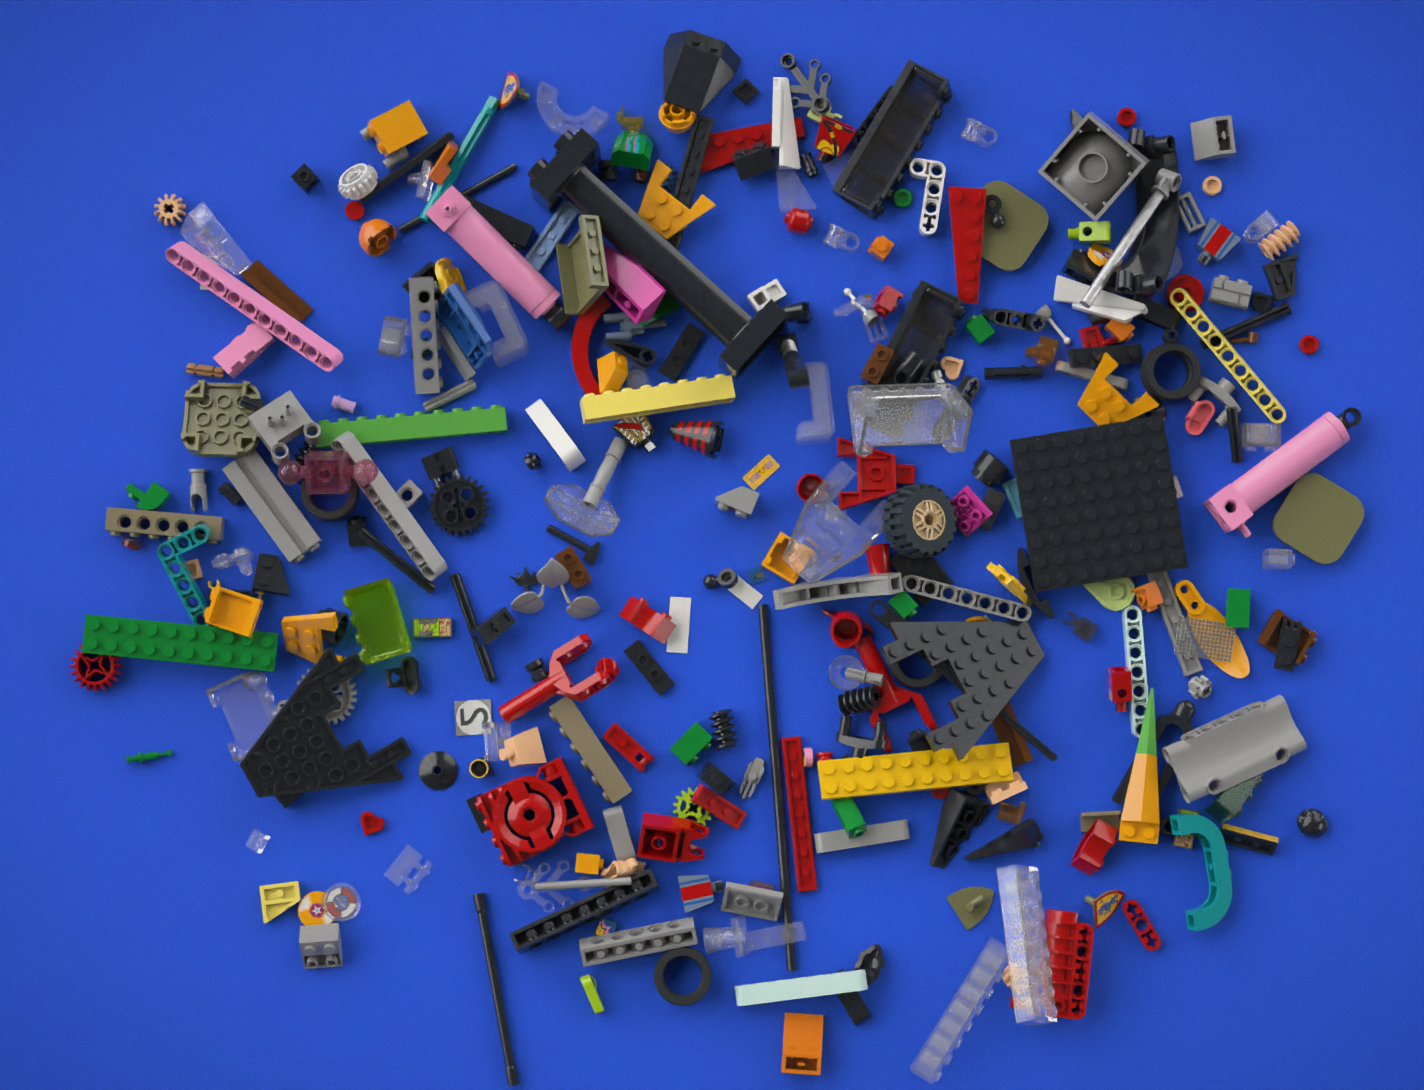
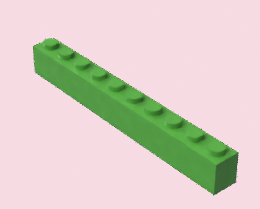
[314,405,508,449]

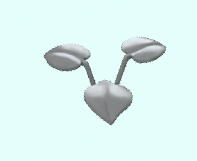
[510,558,601,619]

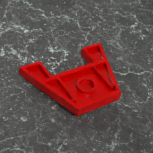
[837,437,896,512]

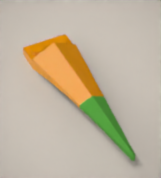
[1118,687,1160,845]

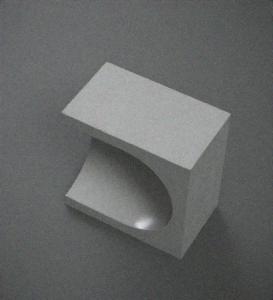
[1038,111,1149,222]

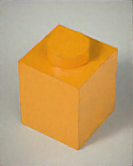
[575,853,604,875]

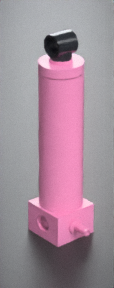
[425,185,572,331]
[1203,407,1361,538]

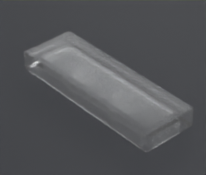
[746,921,807,951]

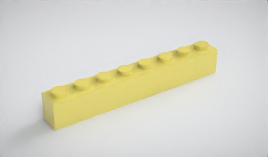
[579,374,736,425]

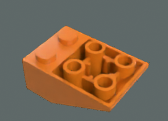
[781,1012,824,1075]

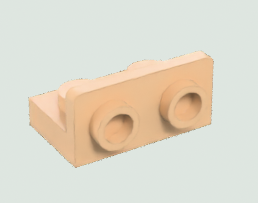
[984,771,1028,805]

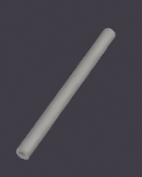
[535,877,632,891]

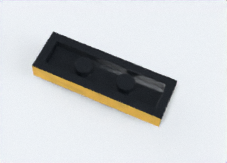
[1220,823,1279,856]

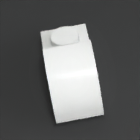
[746,279,787,313]

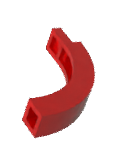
[571,293,612,395]

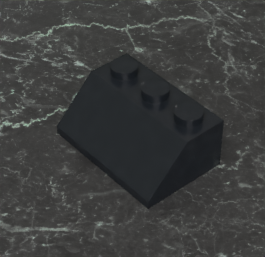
[1061,248,1117,294]

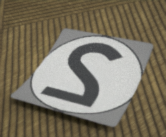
[454,699,493,736]

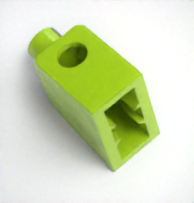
[1068,221,1111,245]

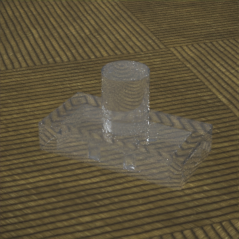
[407,160,435,202]

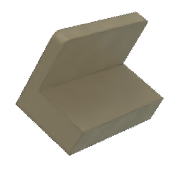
[1080,810,1121,832]

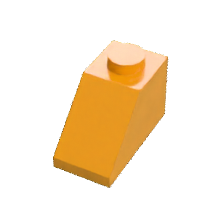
[597,351,628,394]

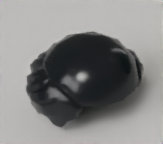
[1297,808,1328,837]

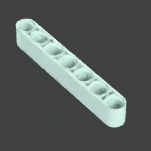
[1122,606,1148,738]
[734,970,868,1006]

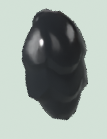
[854,944,885,985]

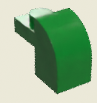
[125,482,173,511]

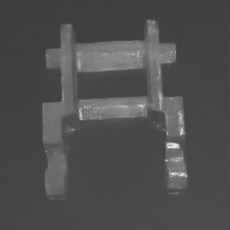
[513,863,542,886]

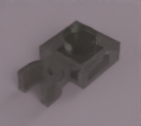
[1063,611,1099,643]

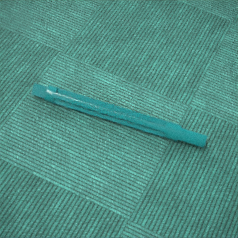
[419,96,501,224]

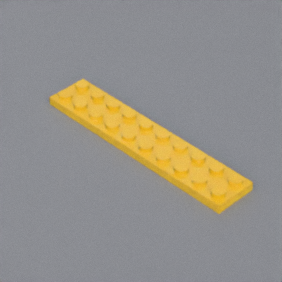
[817,742,1014,801]

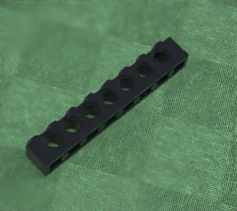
[509,868,661,954]

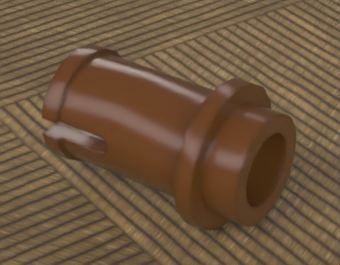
[633,168,648,183]

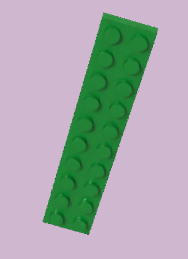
[81,614,279,672]

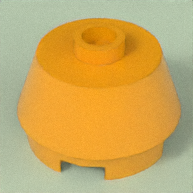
[659,102,697,134]

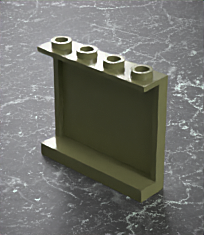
[556,215,609,315]

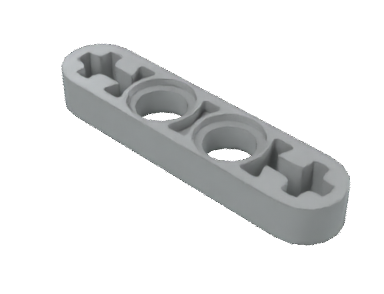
[1055,361,1129,390]

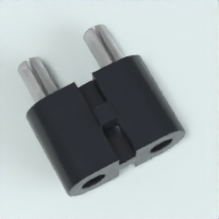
[421,446,460,488]

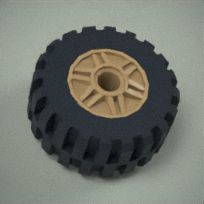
[882,484,957,558]

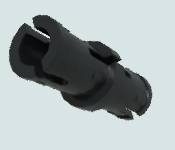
[1162,329,1178,343]

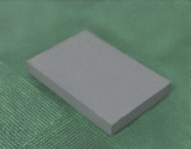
[720,881,784,922]

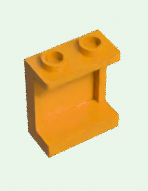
[367,100,428,157]
[203,586,264,638]

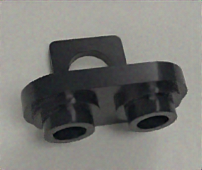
[385,656,422,695]

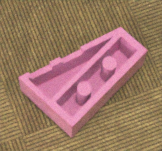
[213,322,276,379]

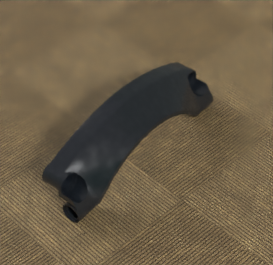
[1115,128,1180,295]

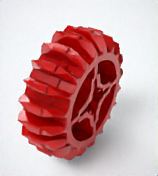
[70,644,123,692]

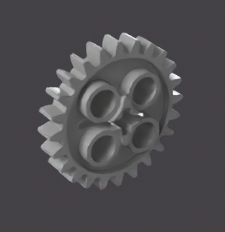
[295,669,357,725]

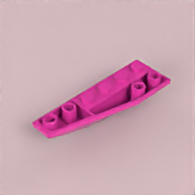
[603,243,666,324]

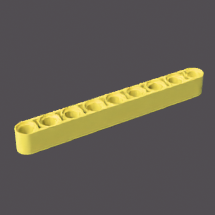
[1170,288,1286,424]

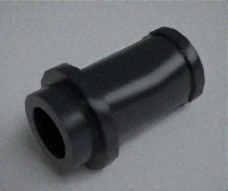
[800,152,819,178]
[218,482,242,506]

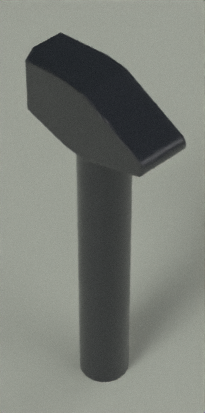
[546,525,600,565]

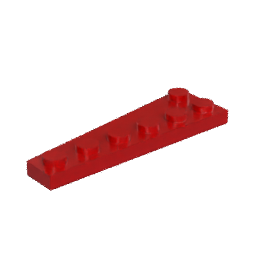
[700,117,805,175]
[948,186,987,304]

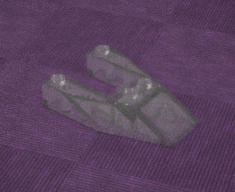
[782,461,888,585]

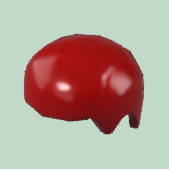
[796,473,825,503]

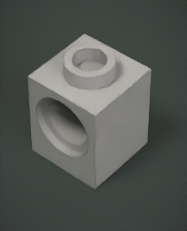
[396,479,424,510]

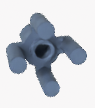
[604,312,666,341]

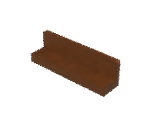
[239,260,313,323]
[992,701,1033,768]

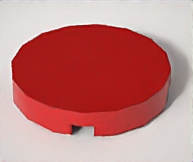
[1166,274,1205,313]

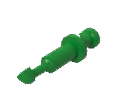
[126,750,172,765]

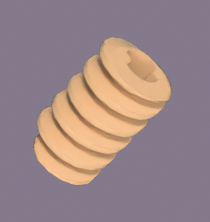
[1258,220,1301,261]

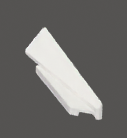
[1054,275,1148,323]

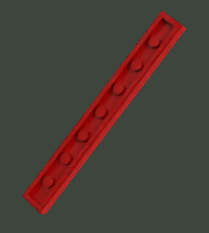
[781,736,817,892]

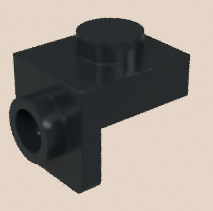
[347,515,369,547]

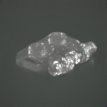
[384,844,434,895]

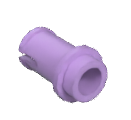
[331,395,356,414]

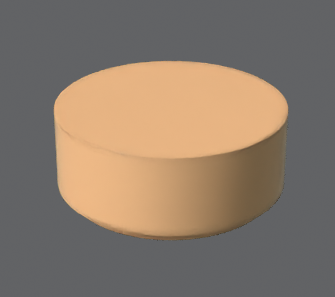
[1202,176,1222,196]

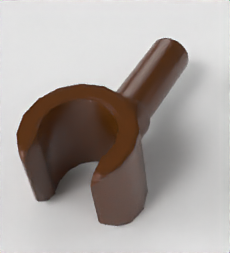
[1231,332,1259,344]

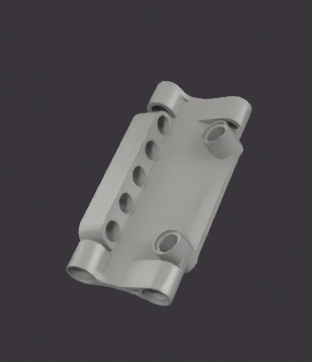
[1162,695,1307,803]

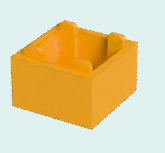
[761,531,813,585]

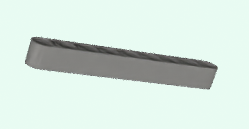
[331,431,447,581]

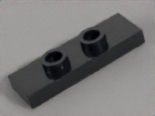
[658,323,705,382]
[623,639,675,695]

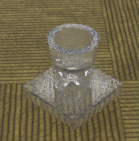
[703,915,750,957]

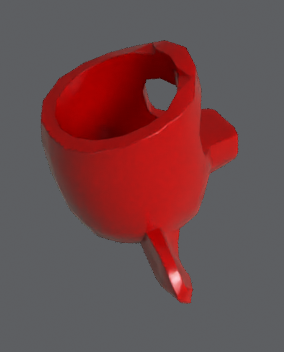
[822,609,873,648]

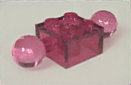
[278,451,378,494]

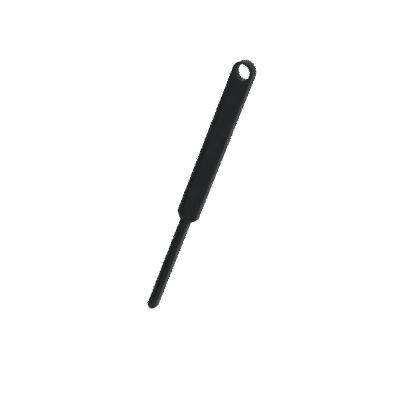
[870,600,1057,761]

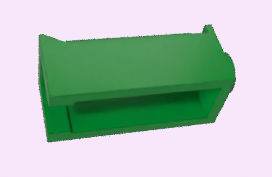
[830,798,867,839]

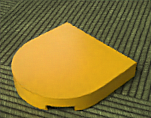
[435,257,468,295]

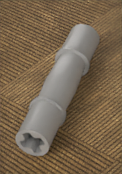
[582,437,628,509]

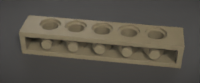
[105,507,225,544]

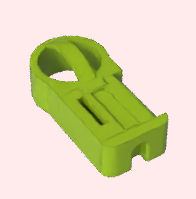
[580,974,605,1015]

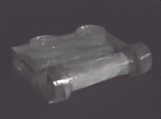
[481,722,511,762]

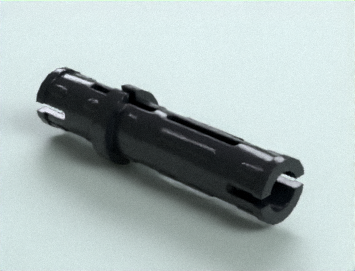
[984,365,1043,380]

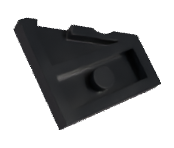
[1262,254,1298,302]
[252,553,290,597]

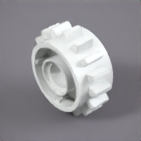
[338,163,378,200]

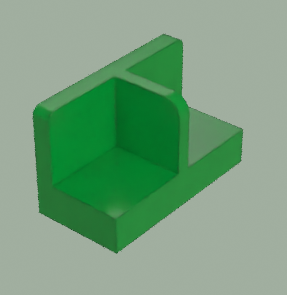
[1224,588,1251,629]

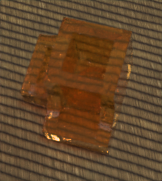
[1024,335,1059,366]

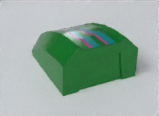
[611,130,654,171]

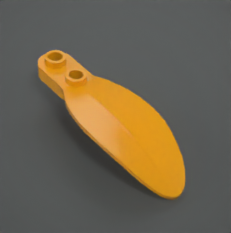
[1174,580,1250,679]

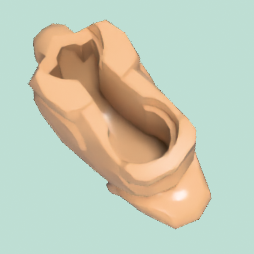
[600,858,646,888]

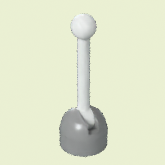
[844,288,880,326]
[1035,304,1071,345]

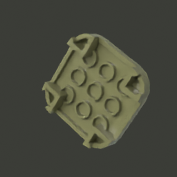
[982,181,1049,272]
[180,380,263,458]
[1271,473,1364,565]

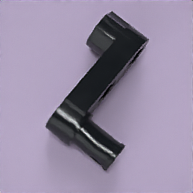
[982,308,1045,332]

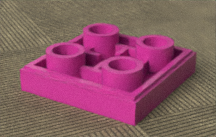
[950,485,993,537]

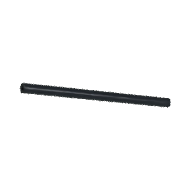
[398,163,518,233]

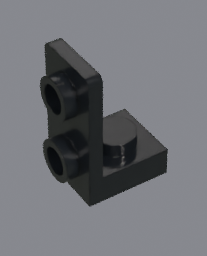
[906,728,932,752]

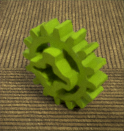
[673,787,711,826]

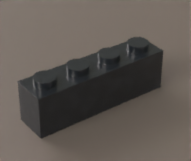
[464,195,535,251]

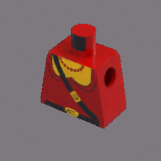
[814,115,856,163]
[1107,666,1132,712]

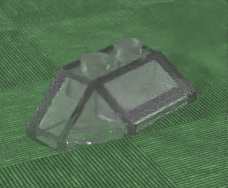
[544,484,620,537]

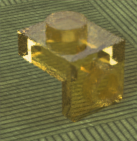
[617,106,644,131]

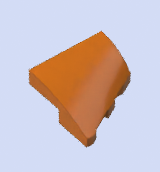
[428,140,459,185]

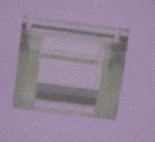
[246,829,270,853]

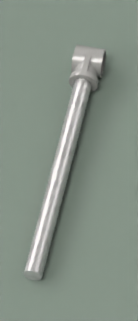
[1080,168,1182,308]

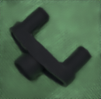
[836,715,887,758]

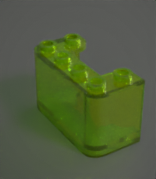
[342,577,413,666]

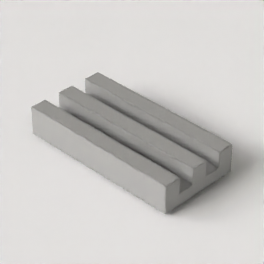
[1179,191,1206,234]

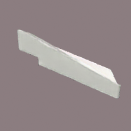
[771,77,801,170]

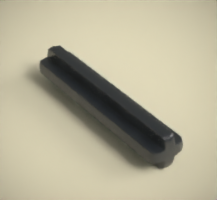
[1226,406,1243,463]

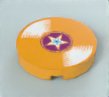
[1087,244,1123,272]
[298,891,337,925]

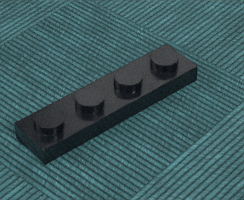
[1068,344,1143,368]

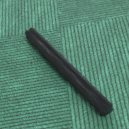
[450,573,497,682]

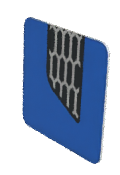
[747,566,765,584]

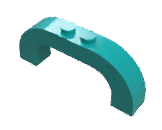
[1169,813,1232,931]

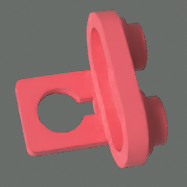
[1184,400,1215,435]

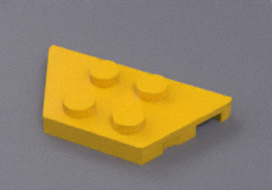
[986,562,1033,607]

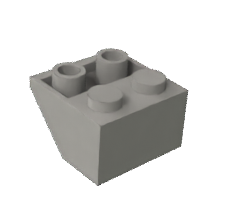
[1190,115,1236,161]
[715,486,760,519]
[299,923,343,969]

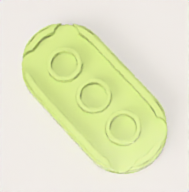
[1083,577,1135,611]

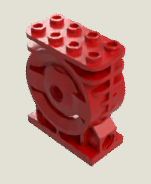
[475,757,595,867]

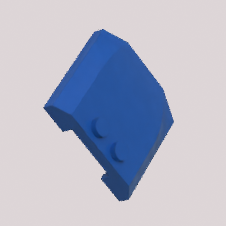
[435,283,492,370]

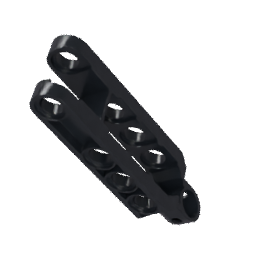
[1112,700,1195,805]

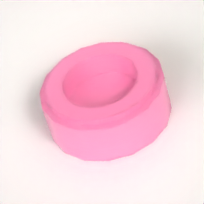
[803,748,813,767]

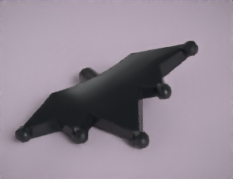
[510,567,538,592]

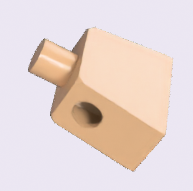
[499,727,547,767]

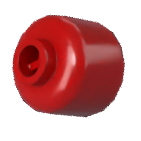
[784,208,813,235]

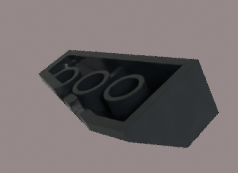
[930,788,991,869]
[964,818,1044,861]

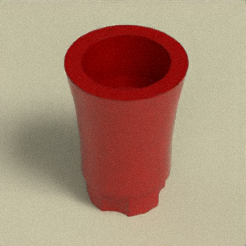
[864,543,891,573]

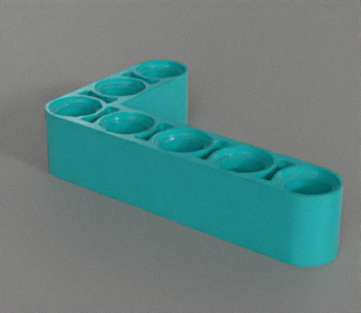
[157,524,212,626]

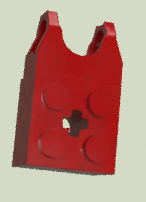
[637,812,709,863]

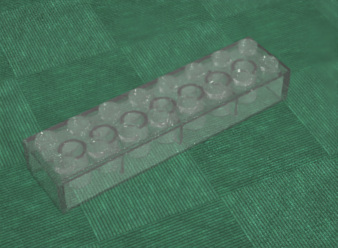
[997,864,1057,1026]
[909,937,1014,1084]

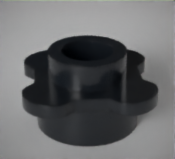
[524,452,541,470]

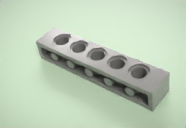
[408,277,443,394]
[579,916,698,967]

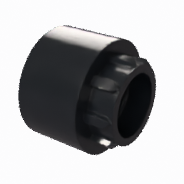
[972,449,1010,487]
[316,607,349,645]

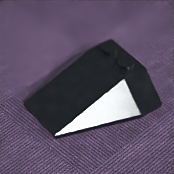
[663,30,741,114]

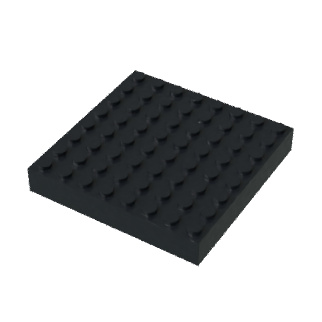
[1009,415,1188,592]

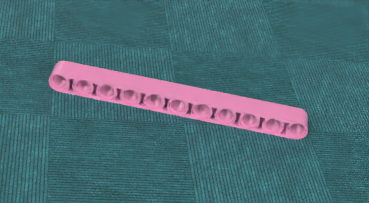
[166,241,343,372]

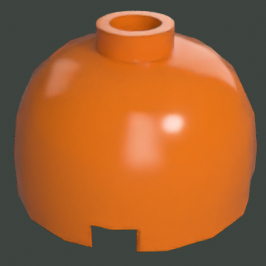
[358,218,397,257]

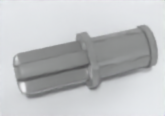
[845,667,884,686]

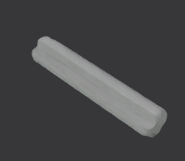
[423,379,477,412]

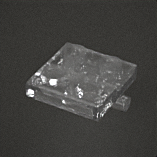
[211,547,255,576]

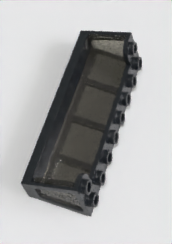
[832,60,953,221]
[851,280,966,442]

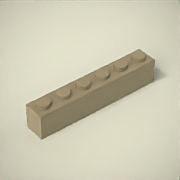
[549,696,633,804]

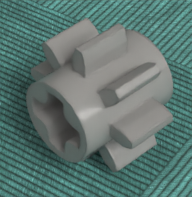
[1188,675,1212,700]

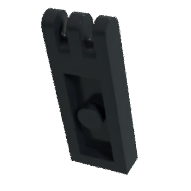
[1273,617,1302,672]

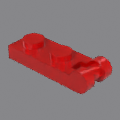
[602,723,655,772]

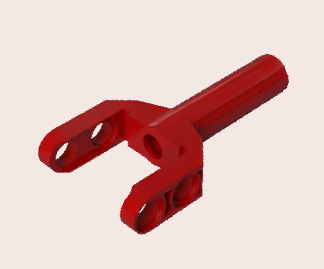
[498,634,612,724]
[854,635,938,754]

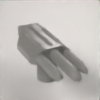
[739,757,764,799]

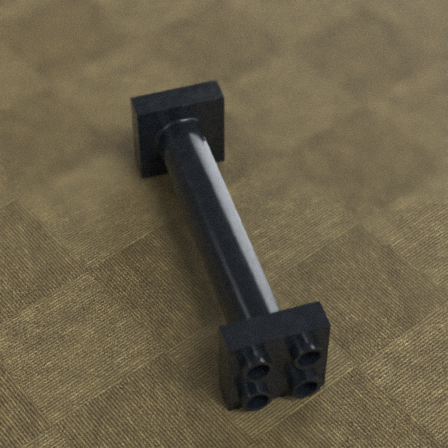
[527,127,789,381]

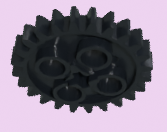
[428,474,490,536]

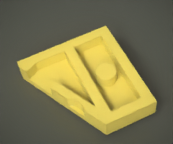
[259,881,301,923]

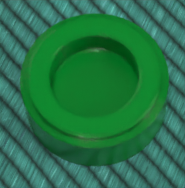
[893,189,913,209]

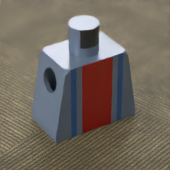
[1196,218,1241,266]
[678,874,724,913]

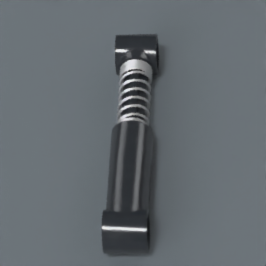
[776,332,810,389]

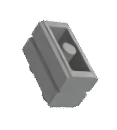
[1208,275,1252,310]

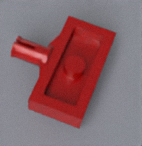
[1078,325,1116,348]

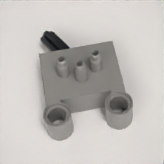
[239,390,322,466]

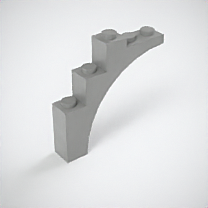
[773,573,903,610]

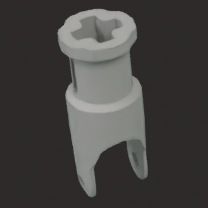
[189,469,207,512]

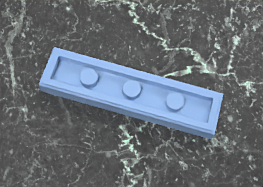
[525,200,578,272]

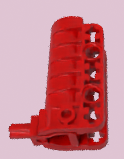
[1009,909,1094,1020]

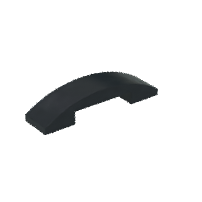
[1017,547,1055,618]

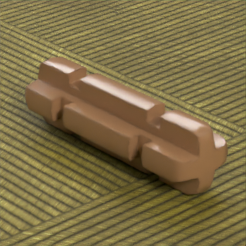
[186,363,224,379]

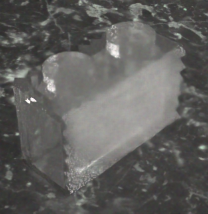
[377,315,411,359]
[1240,423,1281,452]
[1262,548,1295,571]

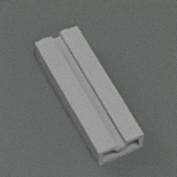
[222,449,322,563]

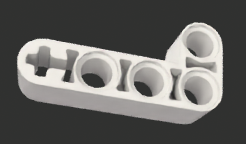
[909,158,946,237]
[525,399,586,472]

